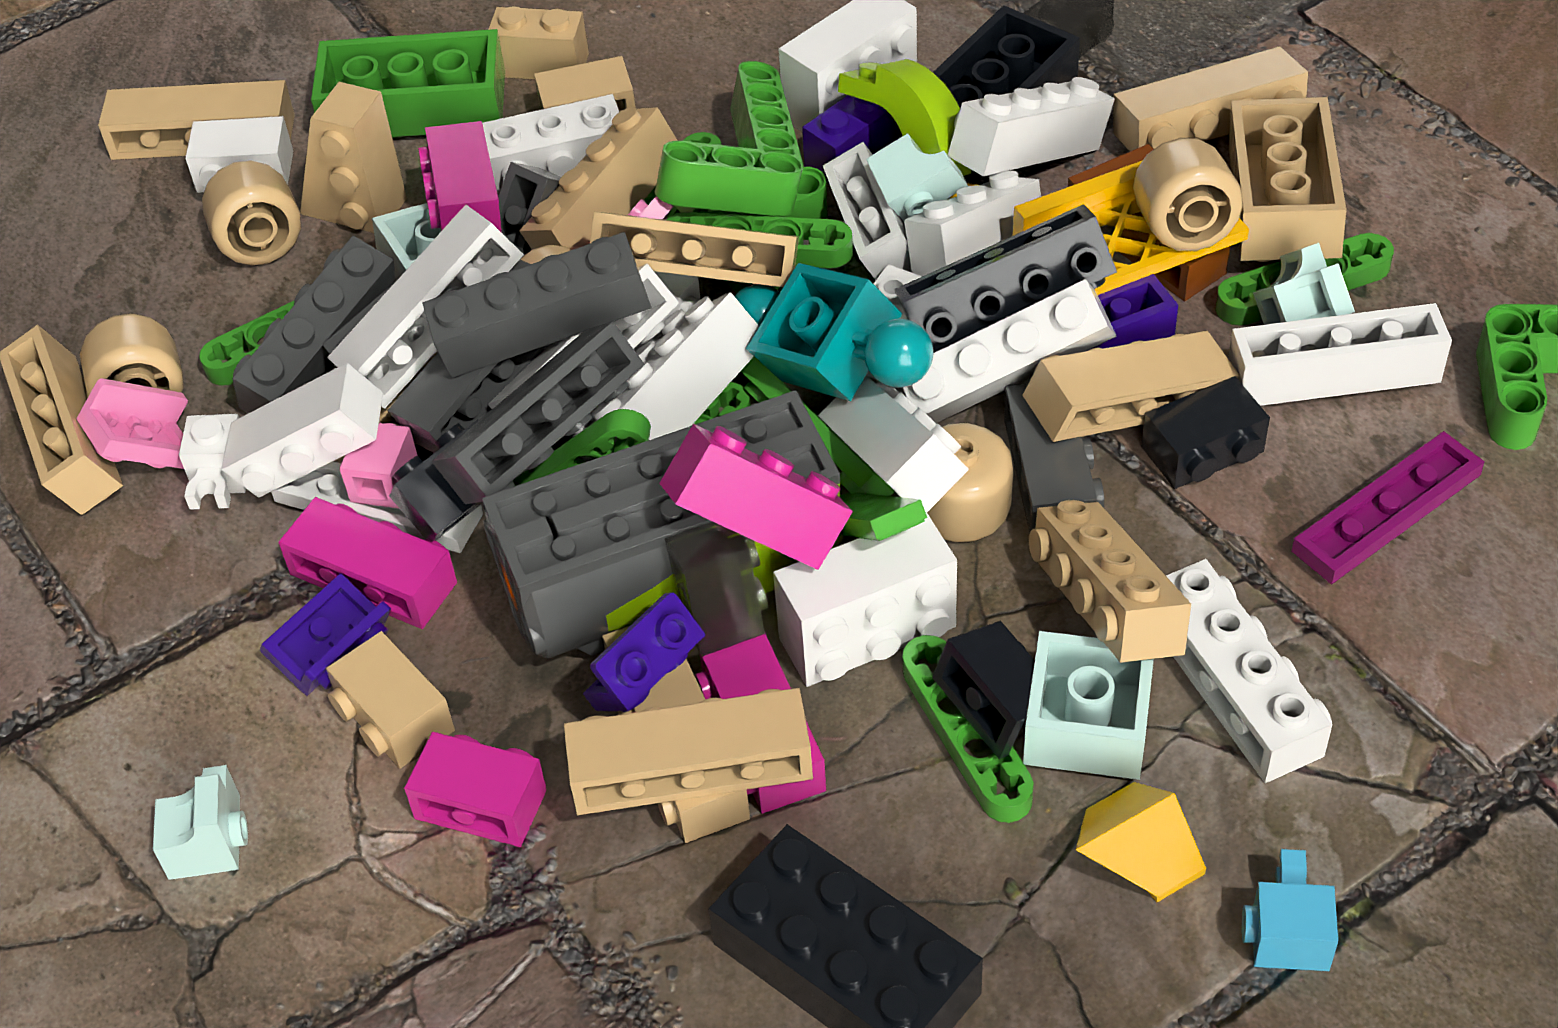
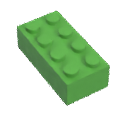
[311,29,505,138]

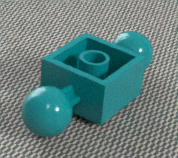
[734,263,934,401]

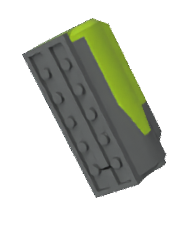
[482,390,844,659]

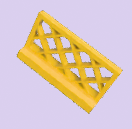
[1013,160,1249,295]

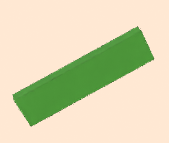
[840,492,928,541]

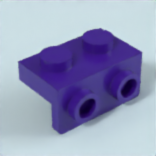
[260,573,391,696]
[583,593,706,712]

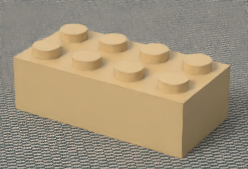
[1229,97,1346,262]

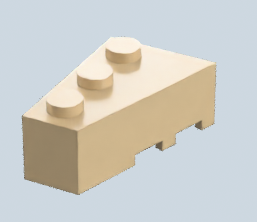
[300,82,407,233]

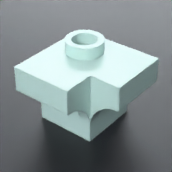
[866,134,968,223]
[1253,243,1355,325]
[153,765,248,880]

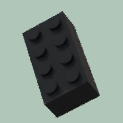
[899,5,1080,182]
[708,824,983,1028]

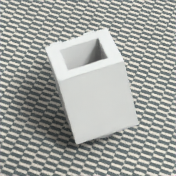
[179,414,246,509]

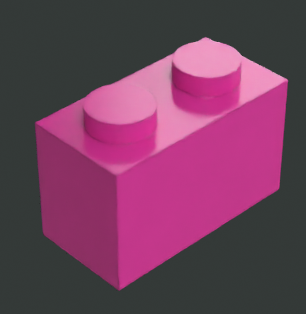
[404,731,547,847]

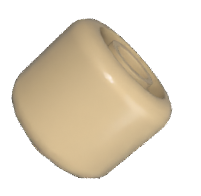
[1133,138,1243,251]
[202,160,301,266]
[80,314,184,398]
[927,423,1013,542]

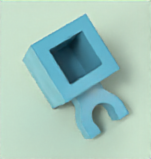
[1242,849,1338,971]

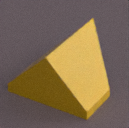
[1075,782,1206,903]

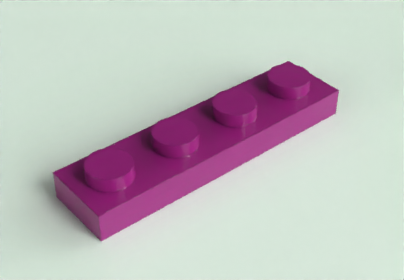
[1291,431,1485,585]

